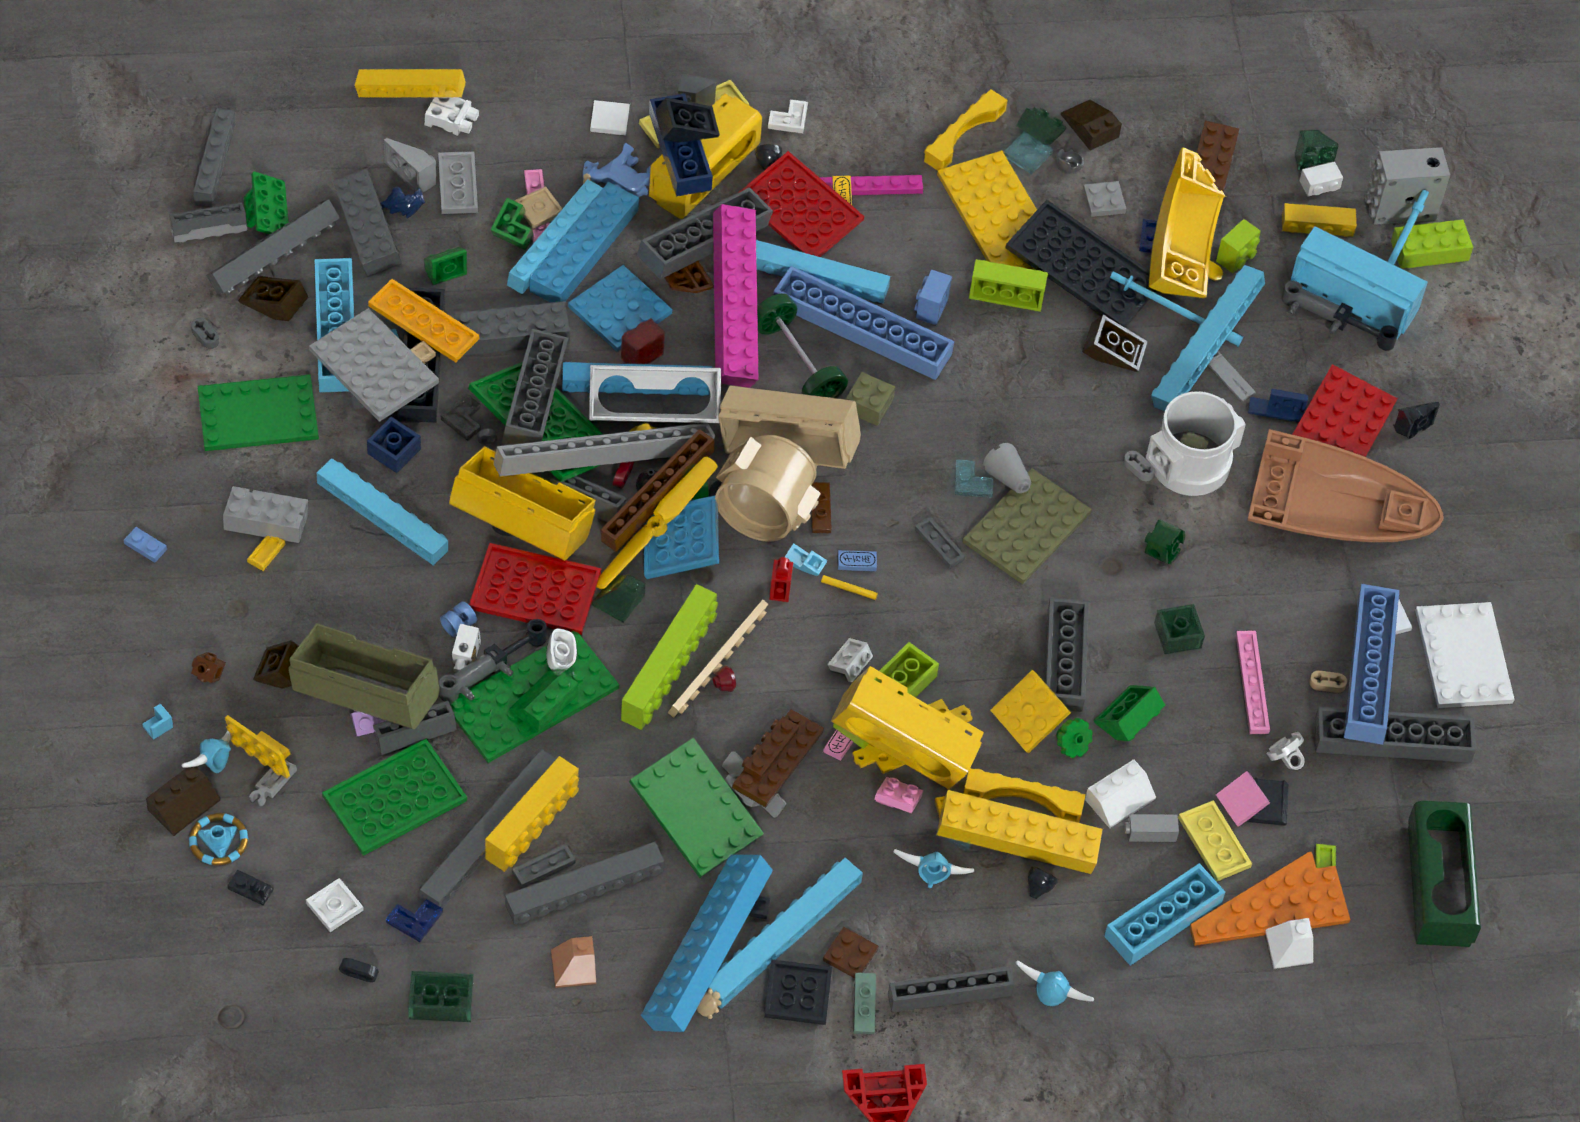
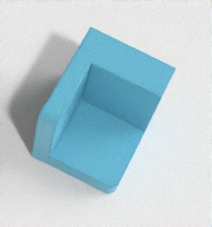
[142,704,173,740]

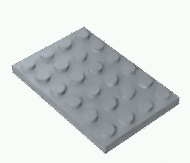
[309,308,439,422]

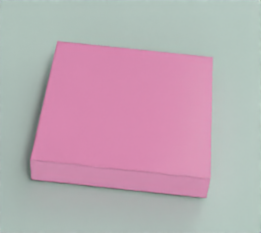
[1216,771,1270,827]

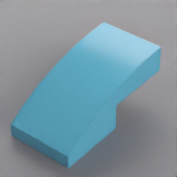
[785,543,827,576]

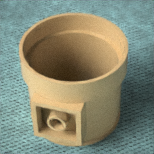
[715,435,821,542]

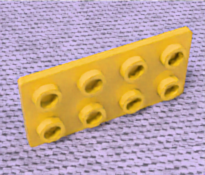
[225,715,290,778]

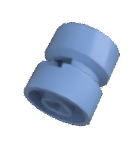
[440,601,477,637]

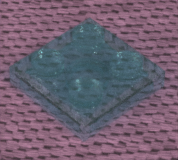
[1004,131,1053,174]

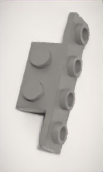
[722,751,786,818]

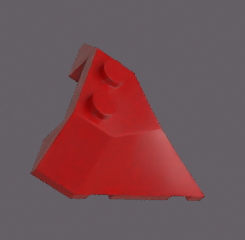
[842,1064,927,1122]

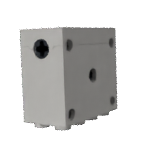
[1365,147,1450,225]

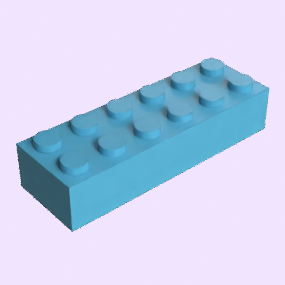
[1104,863,1225,966]

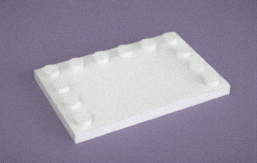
[1415,602,1514,708]

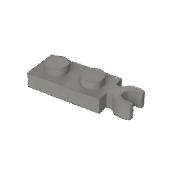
[249,760,297,807]

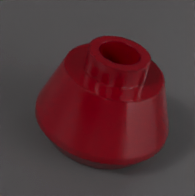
[713,666,736,692]

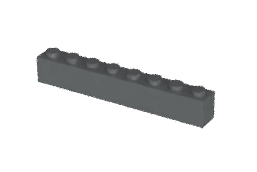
[206,199,340,295]
[505,842,665,925]

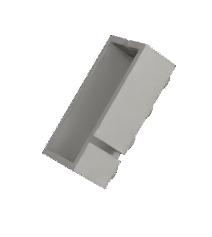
[223,486,308,543]

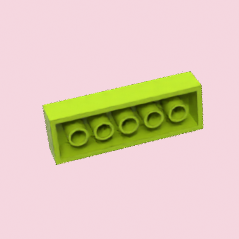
[833,642,939,749]

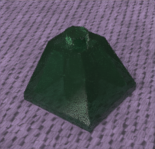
[591,575,645,623]

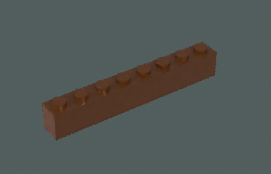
[601,429,714,552]

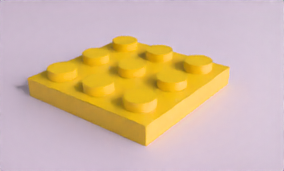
[990,670,1071,753]

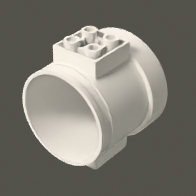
[1146,392,1246,496]

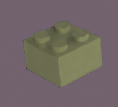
[846,372,895,426]

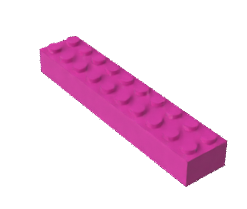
[713,204,758,388]

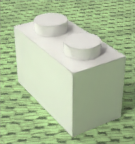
[1299,162,1343,196]

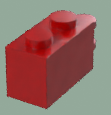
[769,557,793,602]

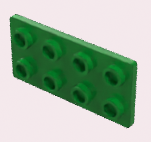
[243,171,288,234]

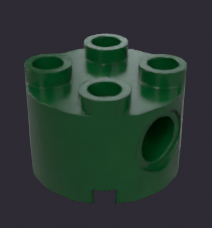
[1145,519,1185,564]

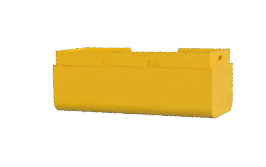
[649,94,762,219]
[449,446,596,561]
[831,666,984,789]

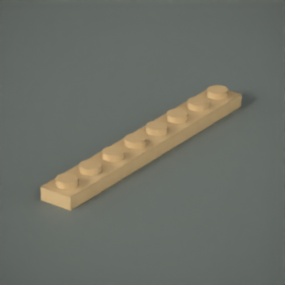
[668,599,768,718]

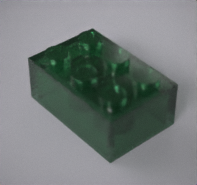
[408,971,474,1022]

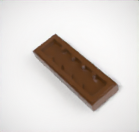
[811,482,832,533]

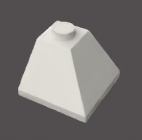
[1265,918,1313,969]

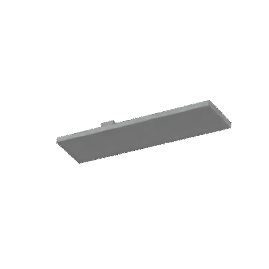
[1208,351,1256,402]

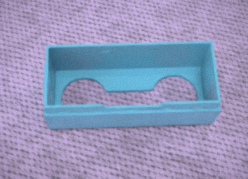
[1290,226,1428,339]

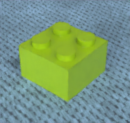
[1216,219,1261,273]

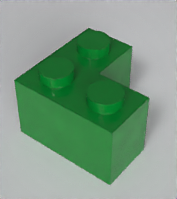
[491,198,534,250]

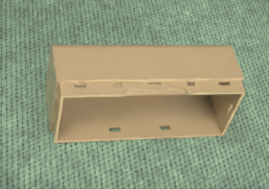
[718,386,861,469]

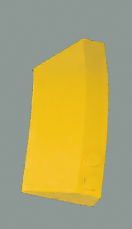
[1149,147,1225,298]

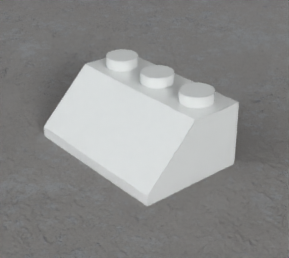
[1085,760,1156,828]

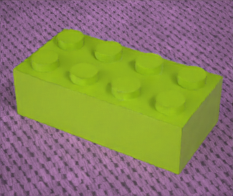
[1391,219,1473,269]
[969,259,1048,312]

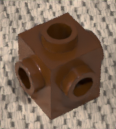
[191,652,226,683]

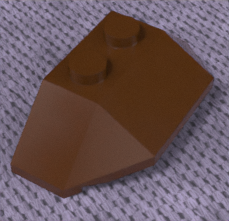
[664,261,714,293]

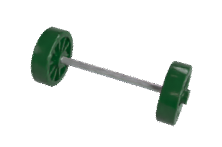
[757,294,848,399]

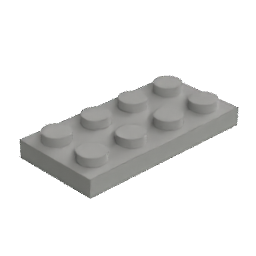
[438,152,478,214]

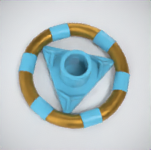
[189,813,248,865]

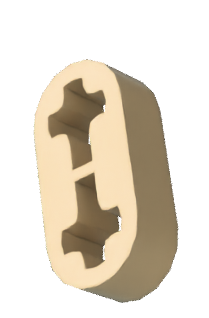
[1309,671,1347,693]

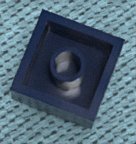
[367,417,421,473]

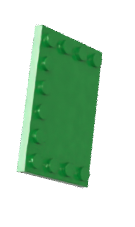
[197,374,319,451]
[629,738,764,878]
[322,739,467,856]

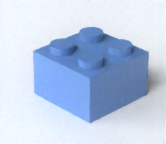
[914,269,952,326]

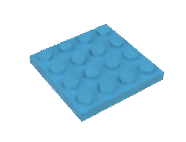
[568,265,672,352]
[644,496,719,579]

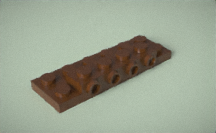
[732,709,824,808]

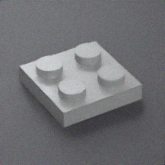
[1083,181,1126,217]

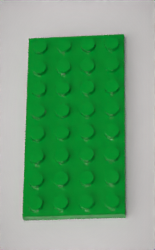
[468,362,603,482]
[449,631,619,763]

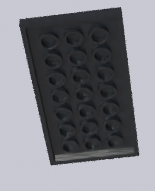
[1005,200,1157,328]

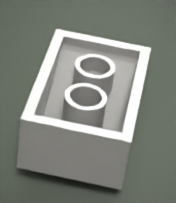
[384,138,436,193]

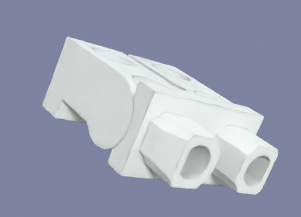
[425,97,479,136]

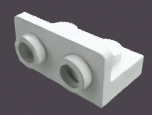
[828,638,873,682]

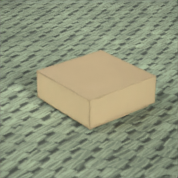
[410,341,436,364]

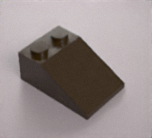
[1061,100,1122,151]
[238,276,309,321]
[1082,315,1148,372]

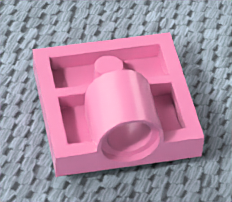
[874,777,923,813]

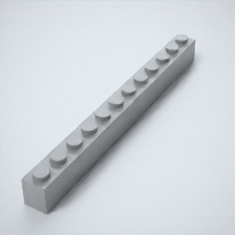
[494,423,715,476]

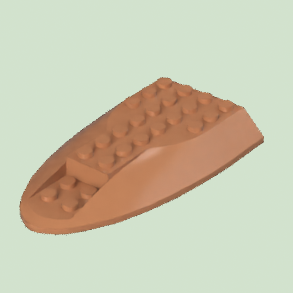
[1247,429,1443,542]

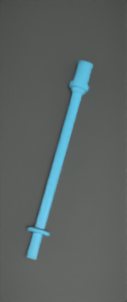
[1110,271,1244,347]

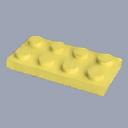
[1178,800,1252,882]

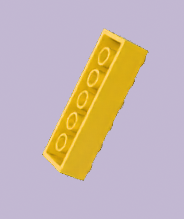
[485,756,579,872]

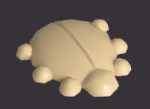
[697,988,722,1019]

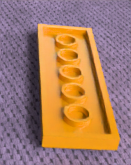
[368,279,479,363]

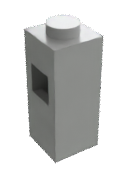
[1125,814,1179,842]

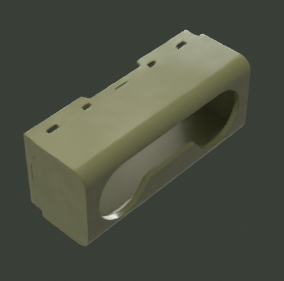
[289,623,440,729]

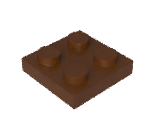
[823,927,879,978]

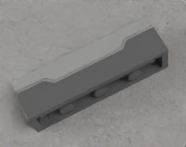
[169,203,247,242]

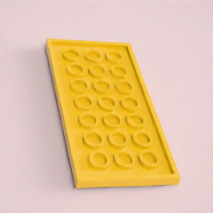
[937,150,1037,270]

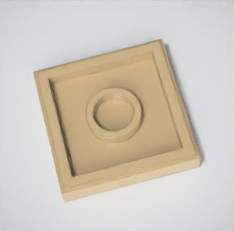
[515,187,562,229]

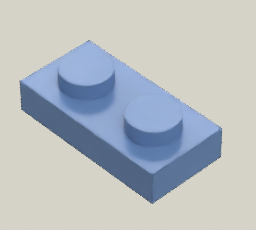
[124,527,167,563]

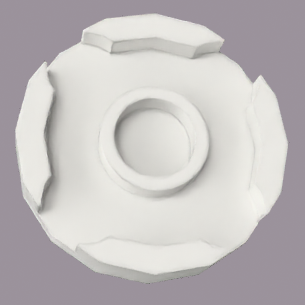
[1266,732,1304,770]

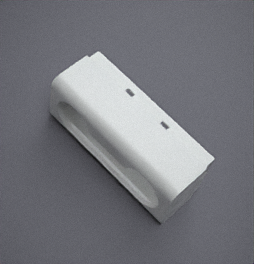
[589,365,721,423]

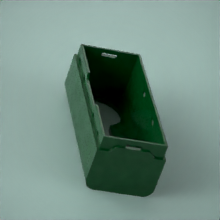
[1408,801,1481,947]

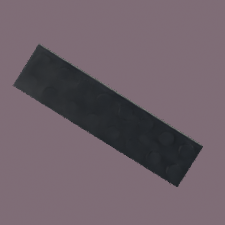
[398,287,445,423]

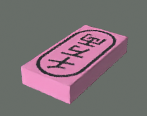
[824,730,853,761]

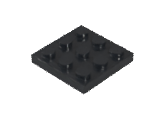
[764,959,832,1025]

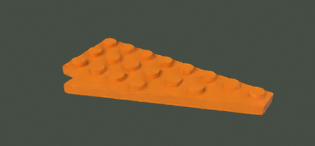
[1189,852,1350,946]

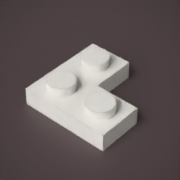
[768,100,808,133]

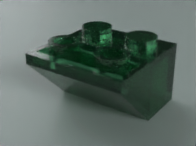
[1016,107,1067,145]
[1295,130,1339,170]

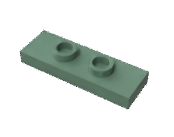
[854,973,876,1034]

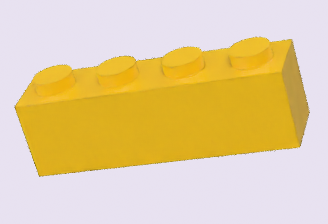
[1282,203,1357,237]

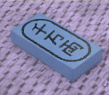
[838,550,877,571]

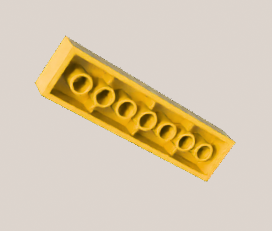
[937,790,1103,874]

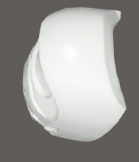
[547,629,577,672]

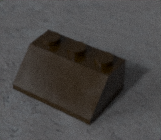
[146,766,220,836]

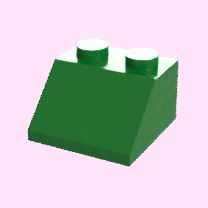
[424,247,467,285]

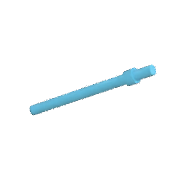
[1388,190,1429,265]

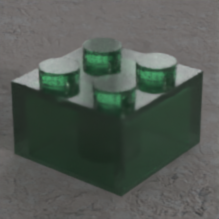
[1154,604,1205,654]

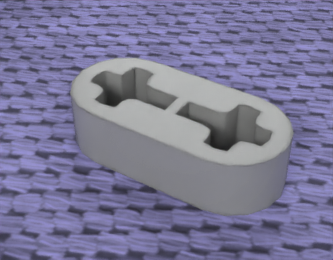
[1124,451,1155,481]

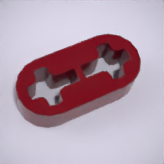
[613,461,634,489]

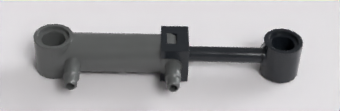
[1282,281,1398,351]
[439,619,547,702]

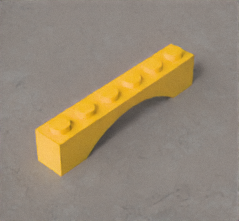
[924,89,1008,171]
[964,768,1086,823]

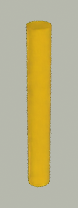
[821,575,878,600]

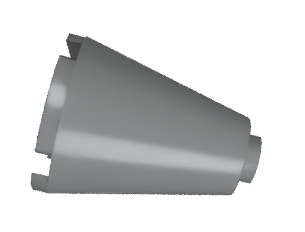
[983,443,1031,493]

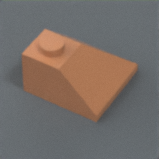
[551,936,596,988]

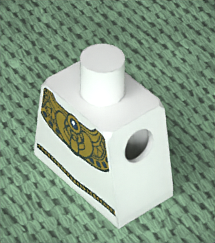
[452,624,481,673]

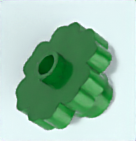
[1056,718,1093,758]

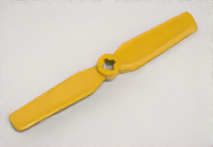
[597,457,718,589]

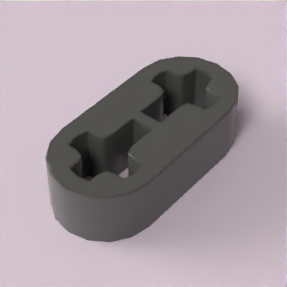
[191,318,219,349]

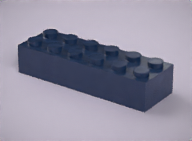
[649,93,713,197]

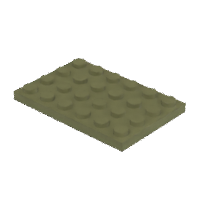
[962,468,1092,585]

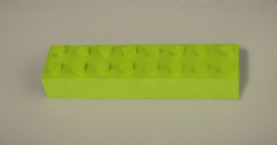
[621,584,718,730]

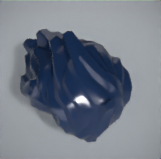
[380,187,425,219]

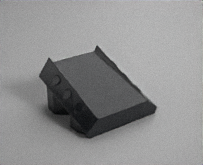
[1393,402,1440,439]
[1247,777,1289,826]

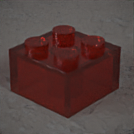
[621,318,665,364]

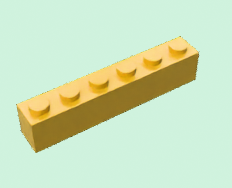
[355,69,466,98]

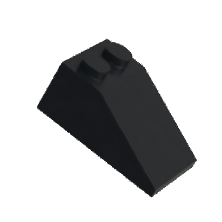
[655,98,720,143]

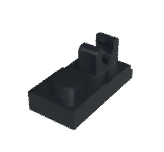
[227,870,274,906]

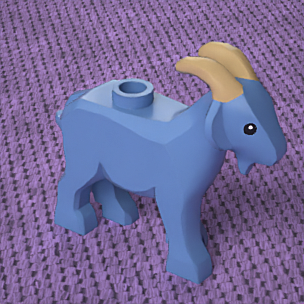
[582,143,651,197]

